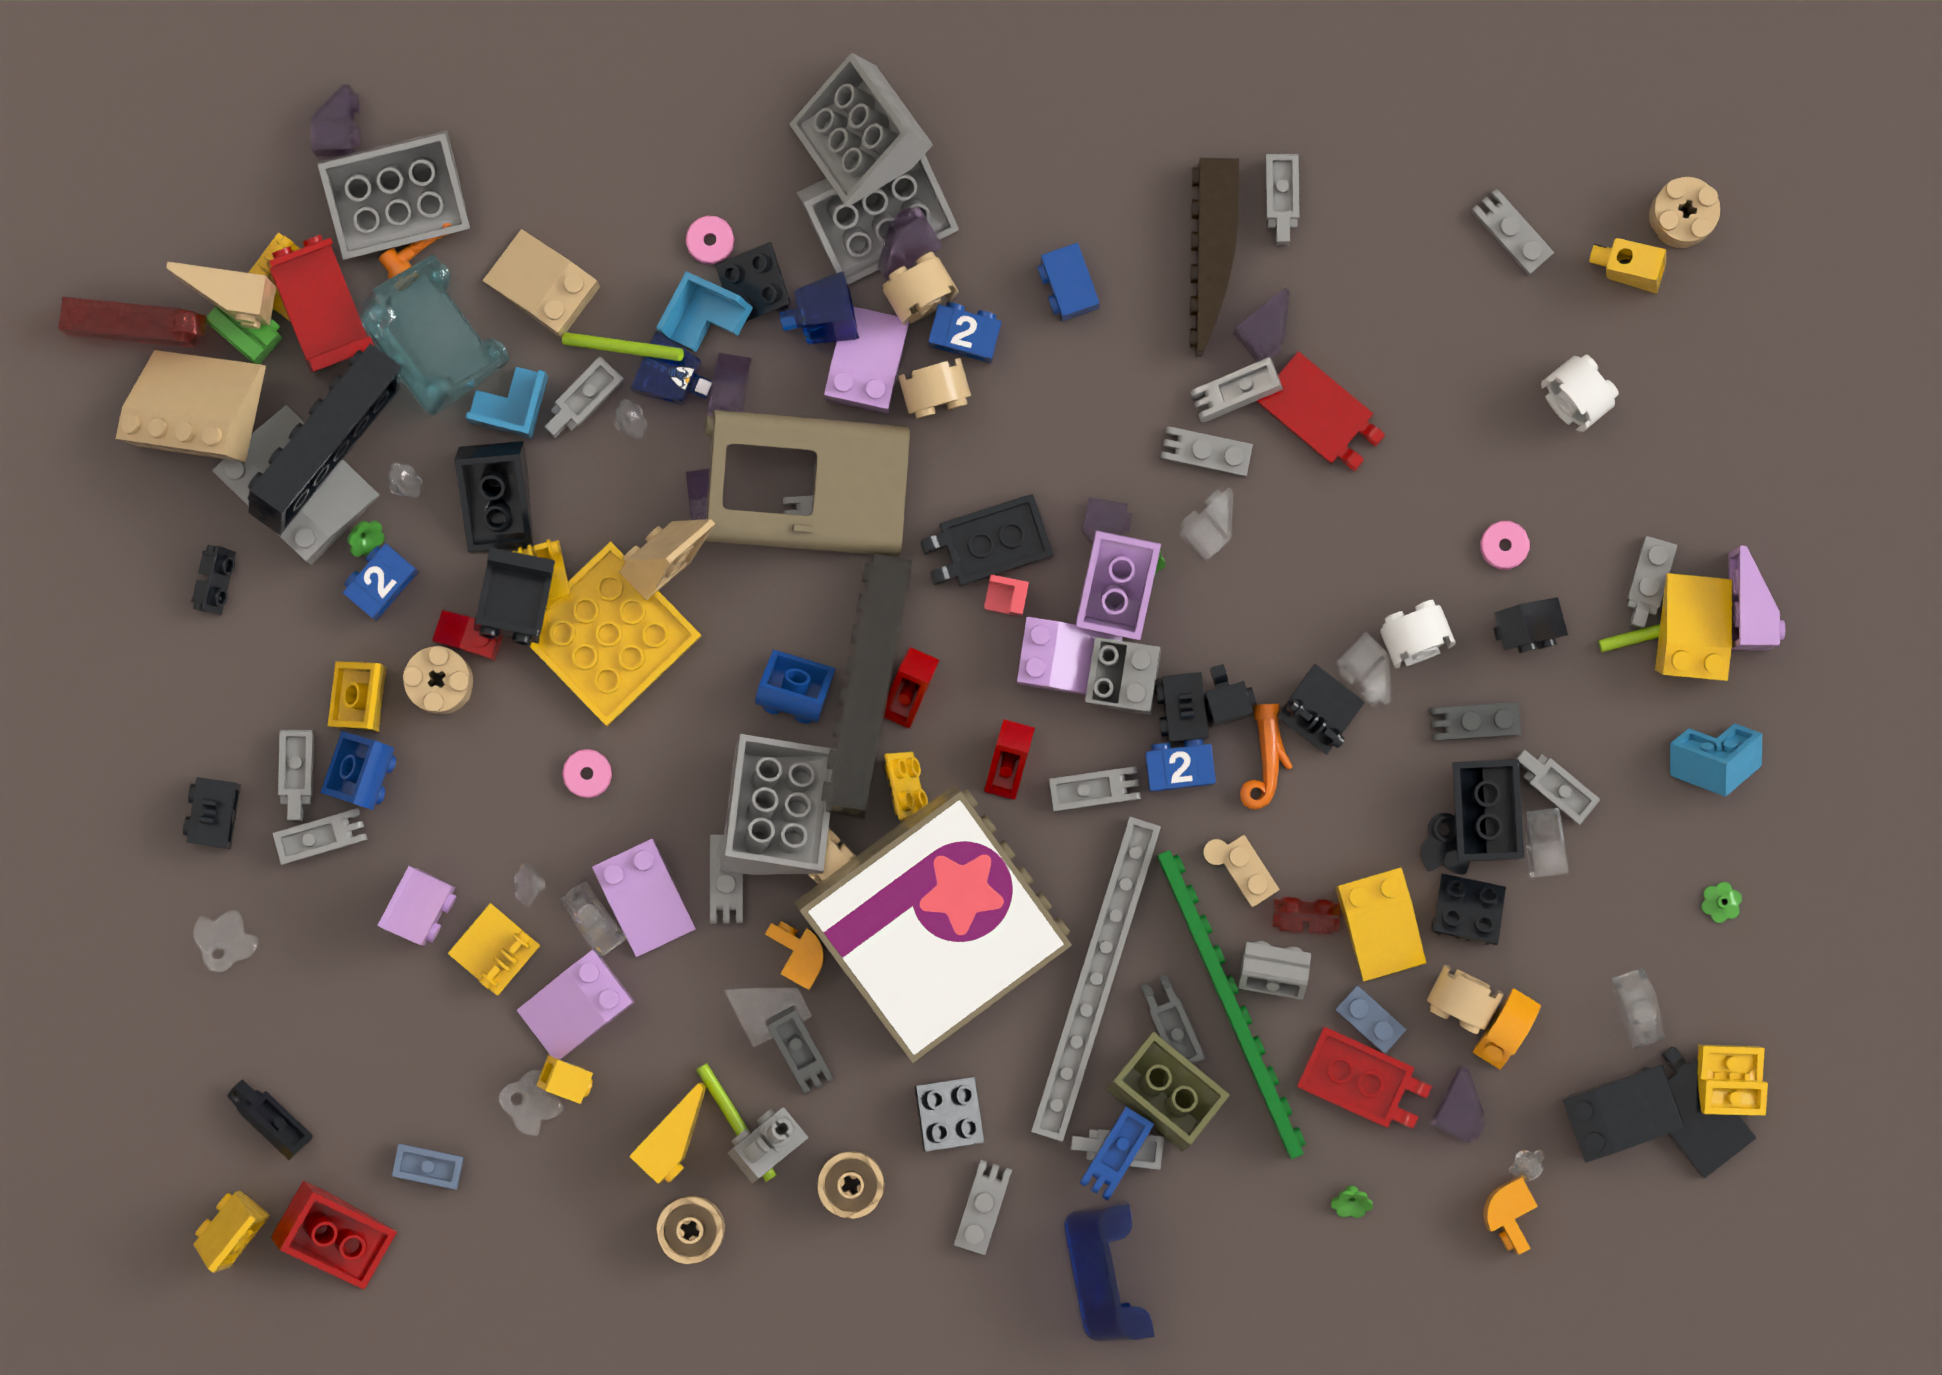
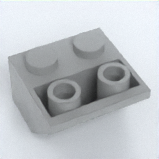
[1085,637,1161,715]

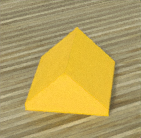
[327,661,387,732]

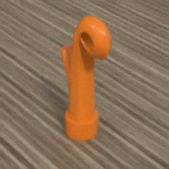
[1240,704,1292,810]

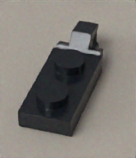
[227,1079,313,1160]

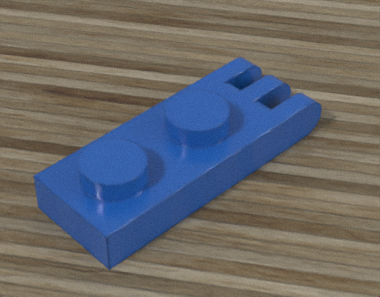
[1079,1106,1154,1201]

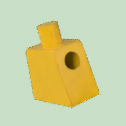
[1589,238,1666,294]

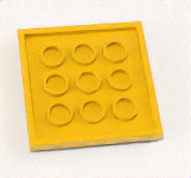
[530,541,702,727]

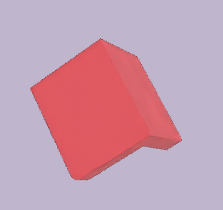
[984,575,1029,617]

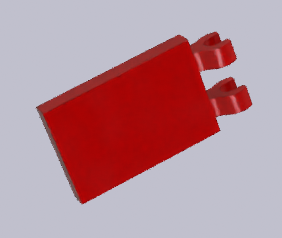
[1256,351,1385,472]
[1297,1027,1432,1129]

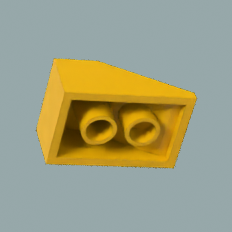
[1655,573,1732,681]
[1335,868,1426,982]
[629,1082,707,1184]
[193,1191,271,1273]

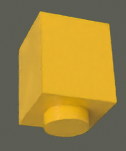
[536,1055,593,1104]

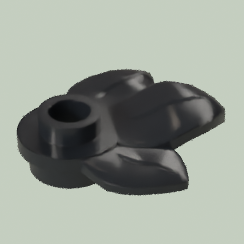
[1421,813,1470,875]

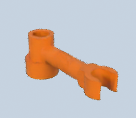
[378,223,451,287]

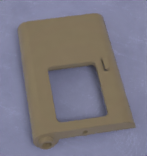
[704,410,910,556]

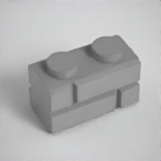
[1238,941,1311,1000]

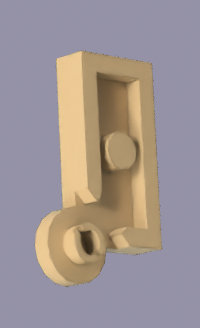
[1203,835,1280,908]

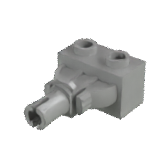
[728,1107,808,1184]

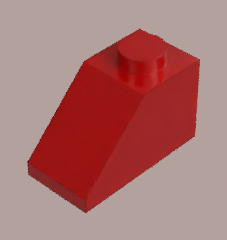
[432,610,503,661]
[880,647,940,729]
[984,719,1035,800]

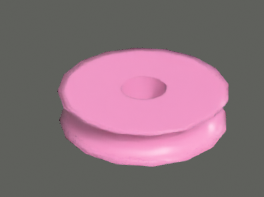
[686,215,735,265]
[1480,521,1530,570]
[562,749,612,798]

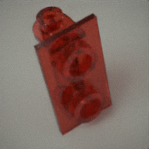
[1272,897,1341,935]

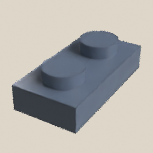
[1335,985,1407,1054]
[392,1143,465,1190]

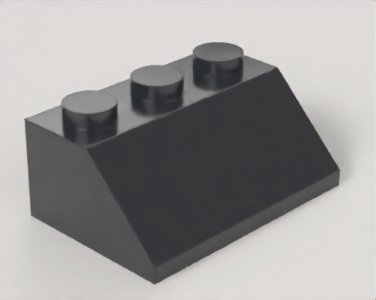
[1452,759,1524,861]

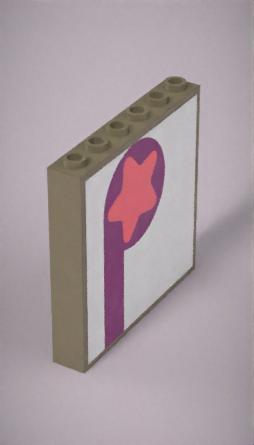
[794,784,1072,1063]

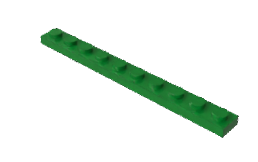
[1156,850,1306,1159]

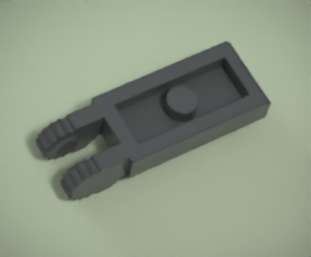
[1140,974,1205,1064]

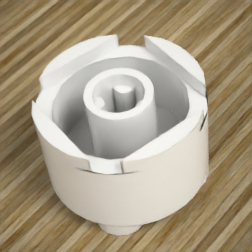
[1541,354,1619,432]
[1380,600,1456,668]

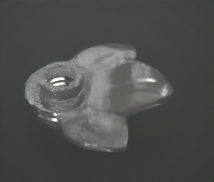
[193,909,259,972]
[499,1070,564,1135]

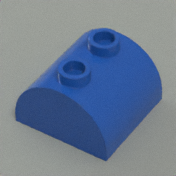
[755,649,836,724]
[320,731,396,810]

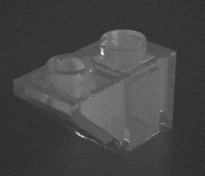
[1179,487,1233,563]
[1336,632,1391,708]
[1526,807,1569,879]
[558,880,627,958]
[1612,968,1665,1049]

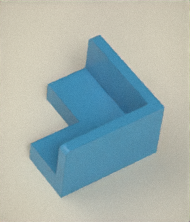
[656,271,753,352]
[465,367,549,439]
[1670,723,1763,797]

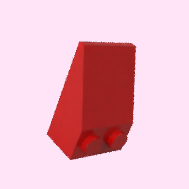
[271,1180,397,1290]

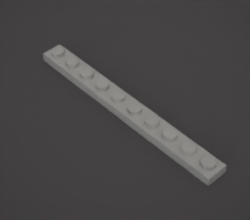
[1031,817,1161,1142]

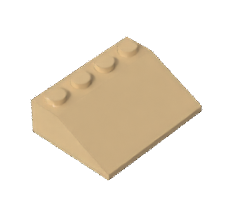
[115,350,266,462]

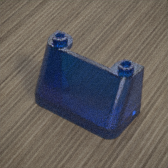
[1064,1201,1155,1341]

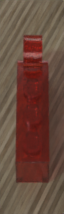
[59,297,207,348]

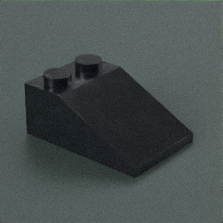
[454,441,533,552]
[1563,1064,1685,1163]

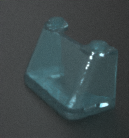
[359,254,510,415]

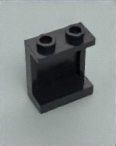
[474,547,555,646]

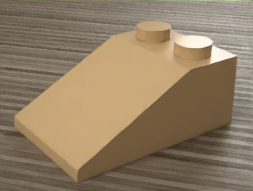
[483,229,600,339]
[166,262,276,329]
[619,519,715,601]

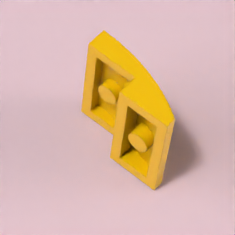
[1697,1044,1768,1116]

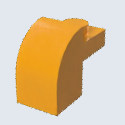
[765,921,824,990]
[1472,988,1541,1070]
[1483,1176,1538,1255]

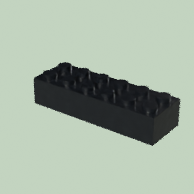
[247,343,402,536]

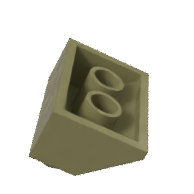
[1106,1032,1230,1152]

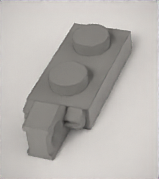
[1265,154,1300,246]
[545,356,624,438]
[1626,536,1677,629]
[278,730,314,822]
[1515,749,1600,825]
[1070,1129,1164,1170]

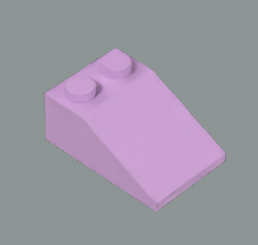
[824,305,909,414]
[1076,530,1161,640]
[1728,546,1785,651]
[1016,617,1123,695]
[592,839,696,957]
[377,866,457,946]
[517,950,635,1059]

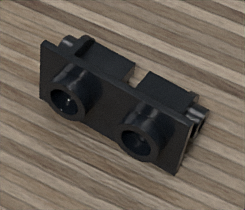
[191,545,236,615]

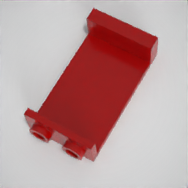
[267,235,374,372]

